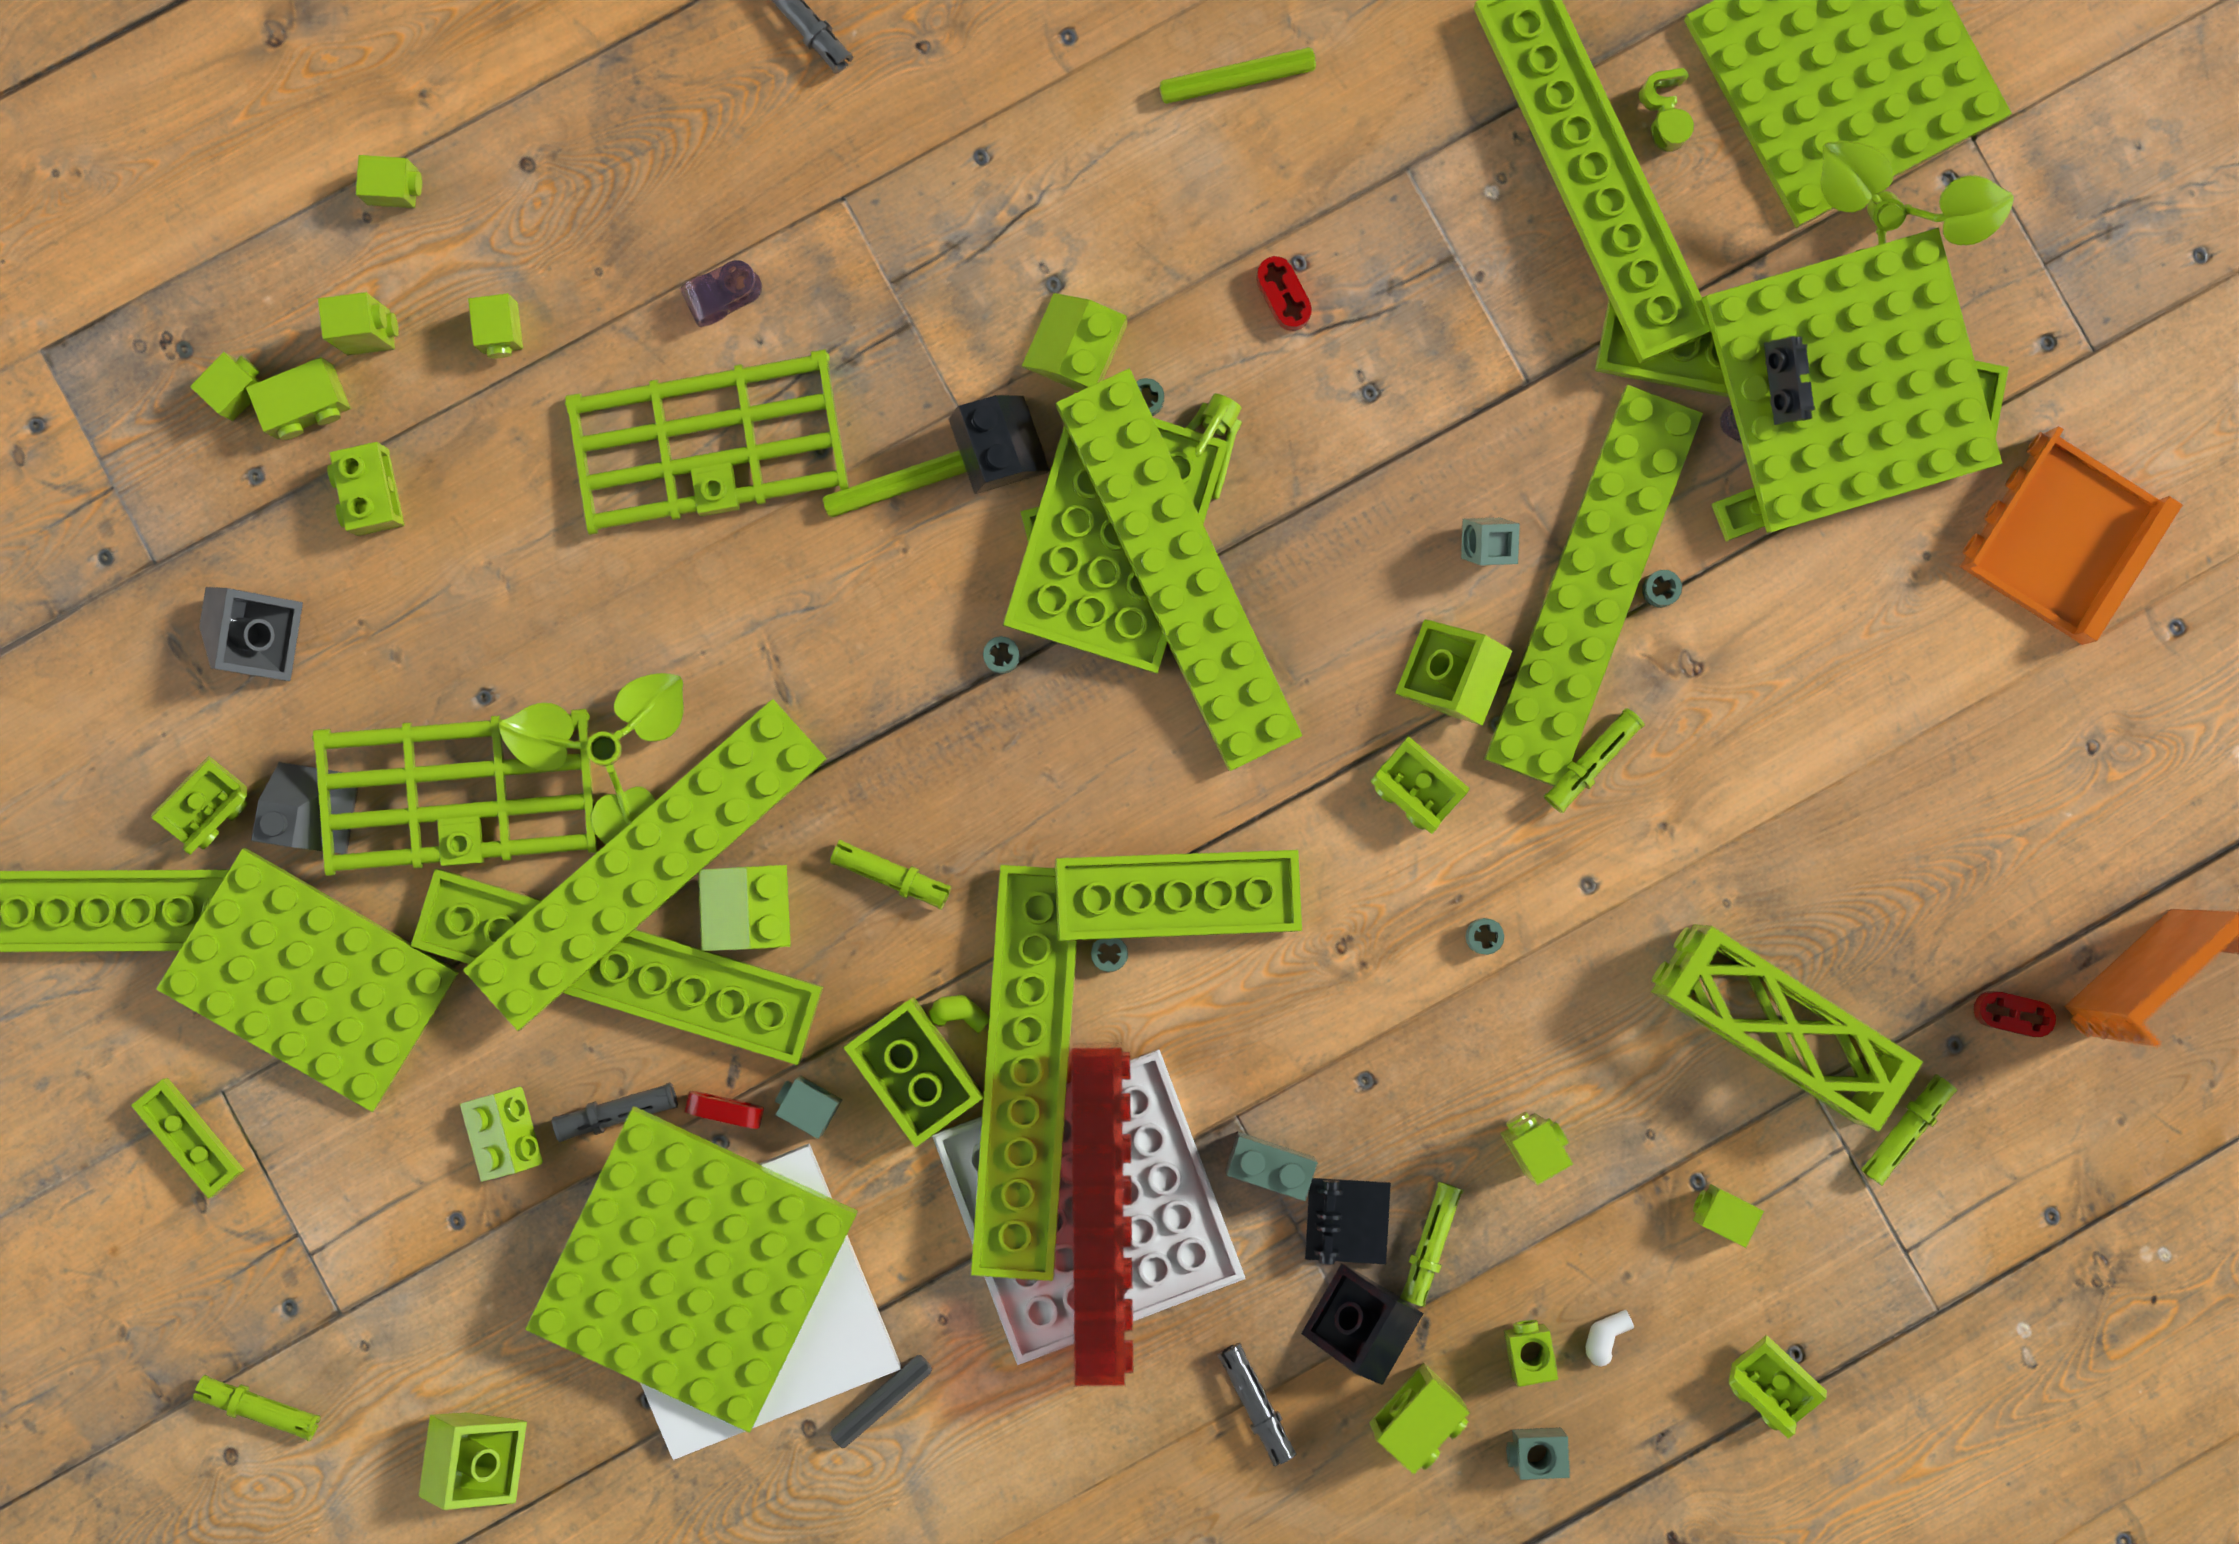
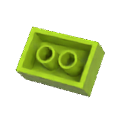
[843,997,984,1148]

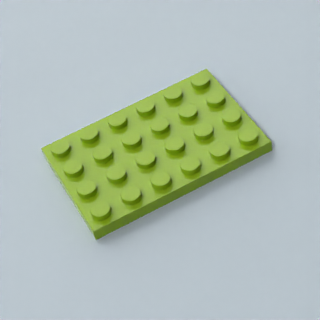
[1002,392,1228,674]
[156,848,460,1112]

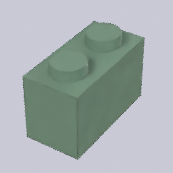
[1225,1132,1318,1201]

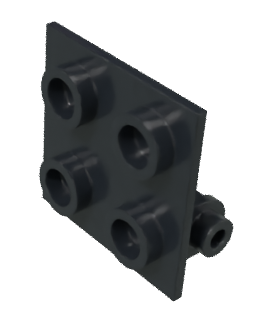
[1305,1178,1391,1265]

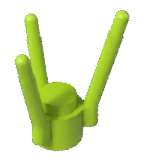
[1186,393,1242,500]

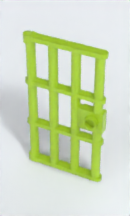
[565,349,849,535]
[312,709,597,876]

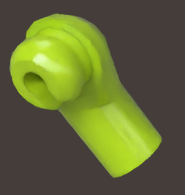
[929,995,989,1034]

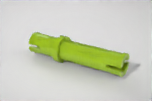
[1544,708,1645,813]
[830,840,952,910]
[1860,1074,1958,1186]
[1400,1181,1464,1307]
[193,1375,321,1441]

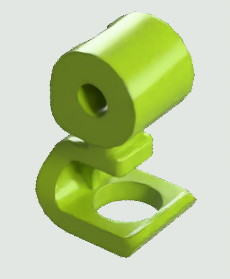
[1639,68,1694,152]

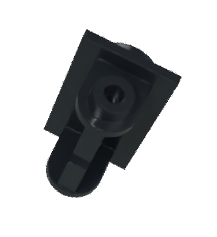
[1764,336,1816,425]

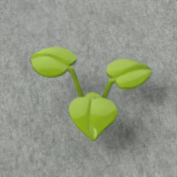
[1821,141,2014,252]
[499,673,684,844]

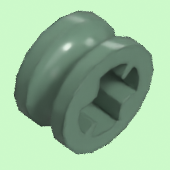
[1136,378,1164,416]
[1642,570,1682,608]
[983,636,1020,674]
[1465,918,1504,955]
[1091,939,1128,972]

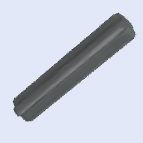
[830,1355,932,1448]

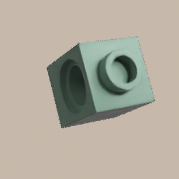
[1461,517,1520,565]
[775,1076,843,1139]
[1506,1427,1570,1480]

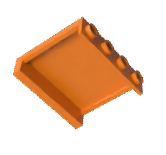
[1960,426,2183,645]
[2065,909,2239,1047]

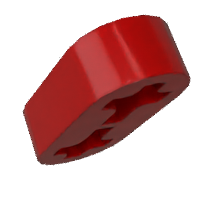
[1256,256,1312,331]
[1973,991,2056,1037]
[685,1091,764,1129]

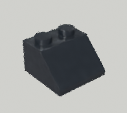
[948,395,1050,494]
[1301,1263,1423,1385]

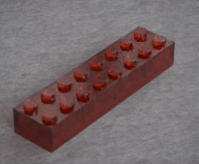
[1072,1042,1133,1386]

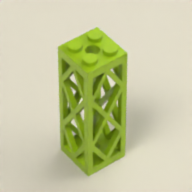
[1651,924,1923,1132]

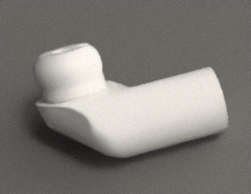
[1585,1309,1634,1367]

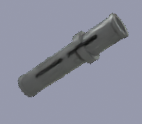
[772,0,853,73]
[552,1083,678,1142]
[1217,1343,1297,1466]

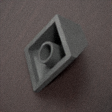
[199,587,303,681]
[251,762,358,854]

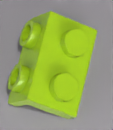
[1371,736,1470,834]
[151,756,247,855]
[460,1086,543,1182]
[1729,1335,1827,1439]

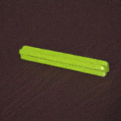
[1160,47,1316,104]
[823,450,967,517]

